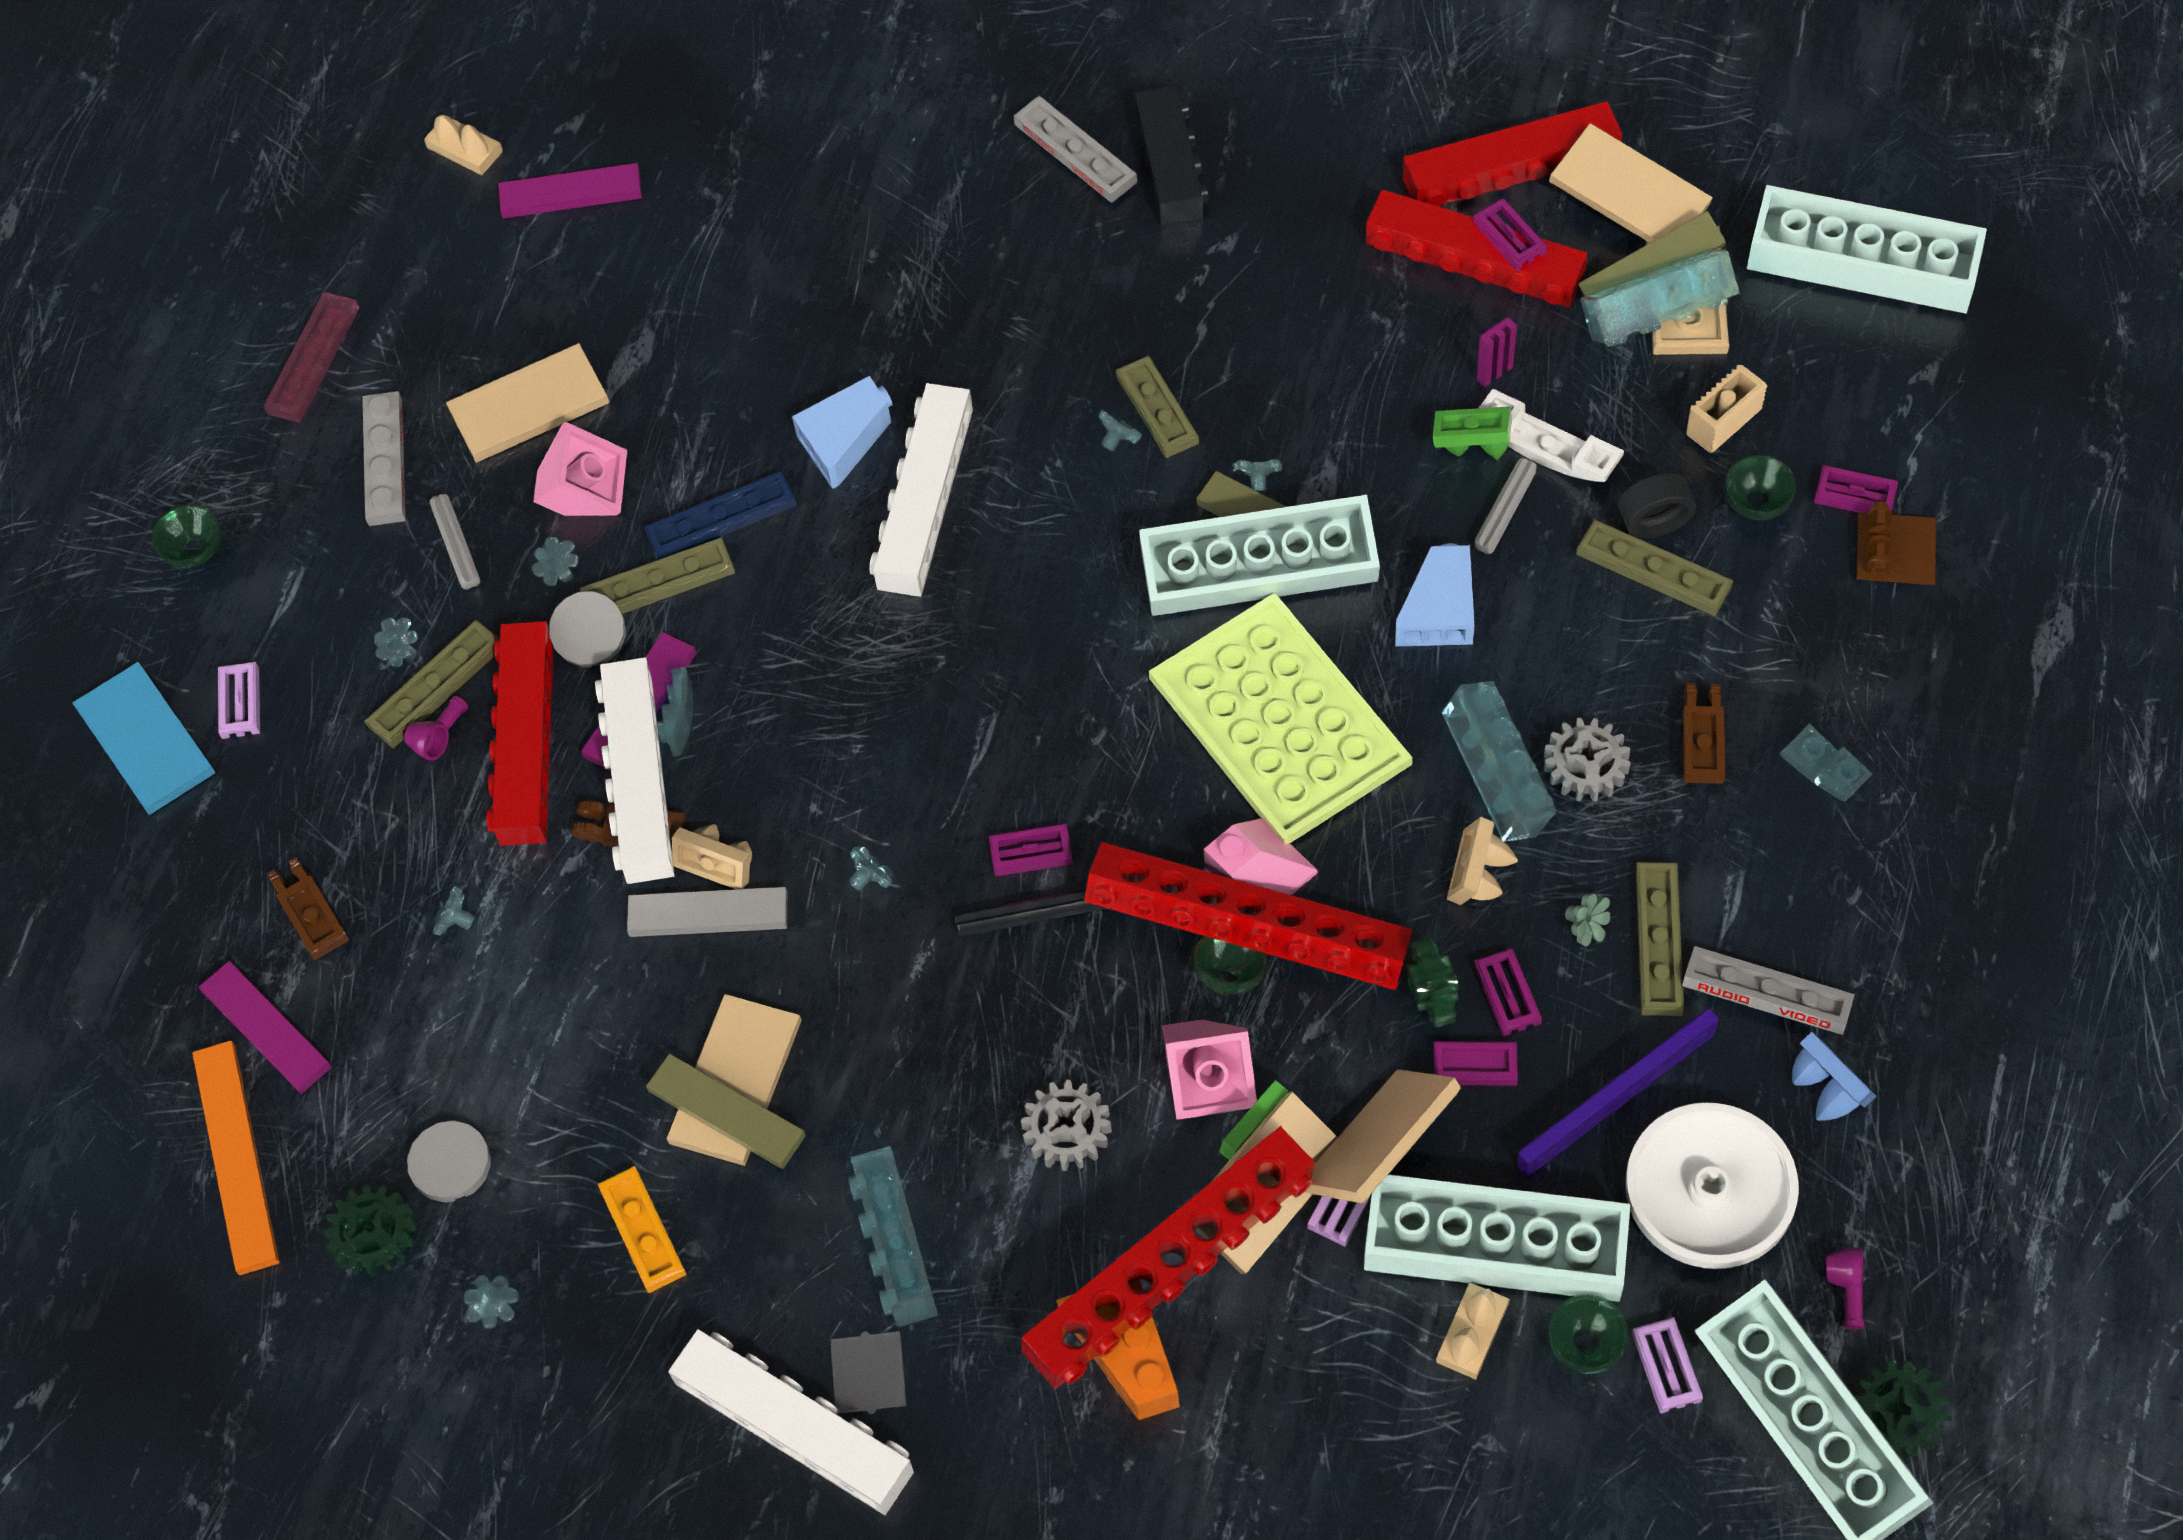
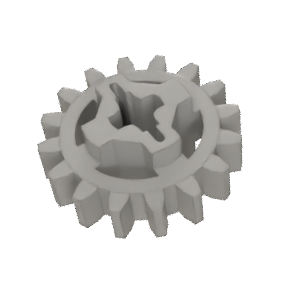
[1544,718,1631,802]
[1021,1080,1112,1171]

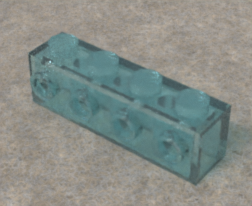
[1580,248,1739,347]
[1441,681,1557,842]
[848,1146,938,1327]

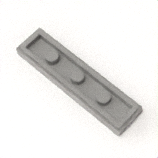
[627,887,788,937]

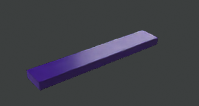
[1516,1009,1719,1178]

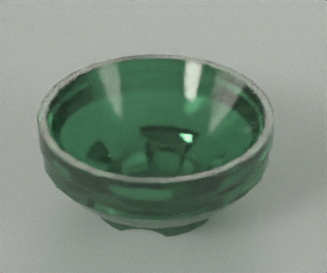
[1725,455,1796,520]
[152,505,222,568]
[1193,936,1267,995]
[1548,1294,1628,1374]

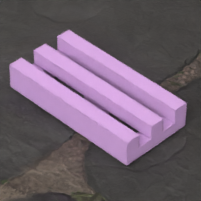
[218,662,260,739]
[1308,1194,1372,1247]
[1632,1317,1703,1414]

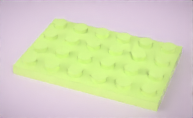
[1149,593,1412,844]

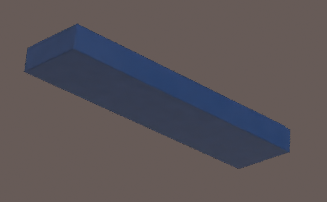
[644,471,797,560]

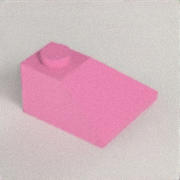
[533,422,627,516]
[1204,818,1317,895]
[1162,1020,1257,1120]

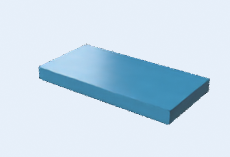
[73,662,215,815]

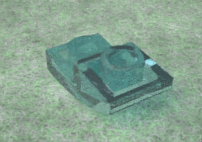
[657,666,694,757]
[1779,724,1872,802]

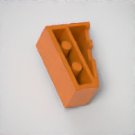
[1057,1279,1180,1420]

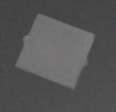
[831,1332,906,1414]

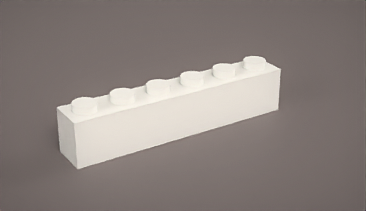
[869,383,973,597]
[595,657,674,884]
[668,1330,914,1515]

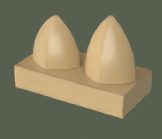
[424,115,503,175]
[1447,817,1518,905]
[672,824,752,890]
[1436,1282,1509,1379]

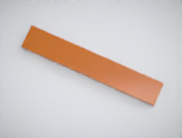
[192,1040,280,1276]

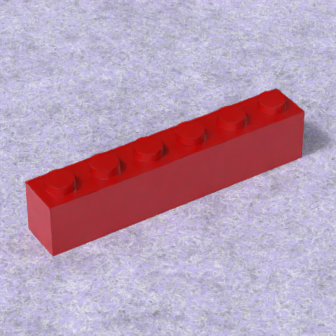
[1403,101,1622,207]
[1366,189,1588,308]
[487,621,554,846]

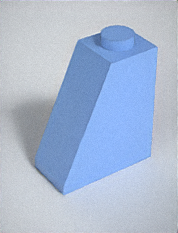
[792,376,892,489]
[1395,543,1474,646]

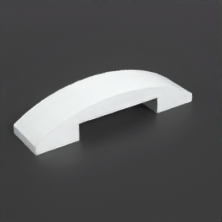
[1479,389,1624,482]

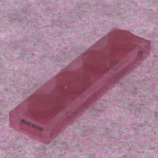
[263,292,359,423]

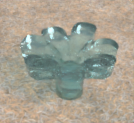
[1098,410,1142,451]
[1233,459,1282,491]
[532,537,578,586]
[374,618,418,667]
[849,846,894,891]
[433,885,475,936]
[464,1275,519,1328]

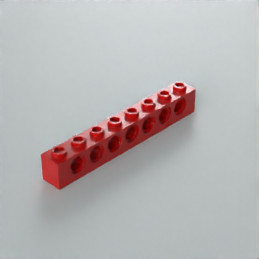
[1084,842,1413,990]
[1021,1126,1315,1390]

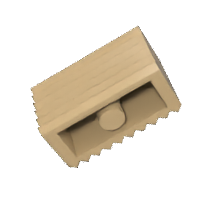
[1686,365,1767,453]

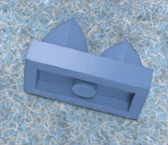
[1792,1032,1877,1121]

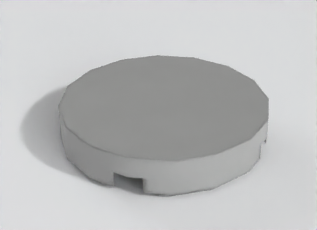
[549,591,626,668]
[407,1121,491,1203]

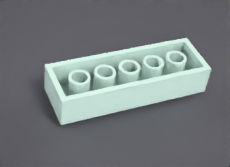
[1747,185,1987,313]
[1139,495,1380,616]
[1364,1175,1630,1302]
[1695,1280,1934,1540]

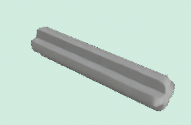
[1474,458,1537,554]
[430,494,481,590]

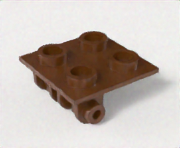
[1856,501,1936,585]

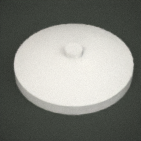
[1625,1103,1798,1269]

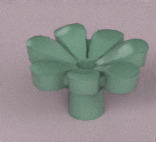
[1565,894,1610,946]

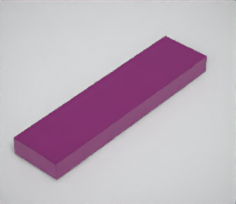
[498,163,642,218]
[581,632,697,771]
[198,961,332,1094]

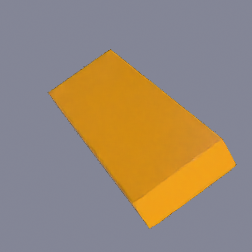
[597,1166,687,1293]

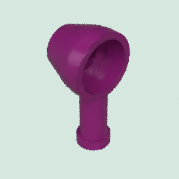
[404,696,468,761]
[1826,1247,1865,1330]

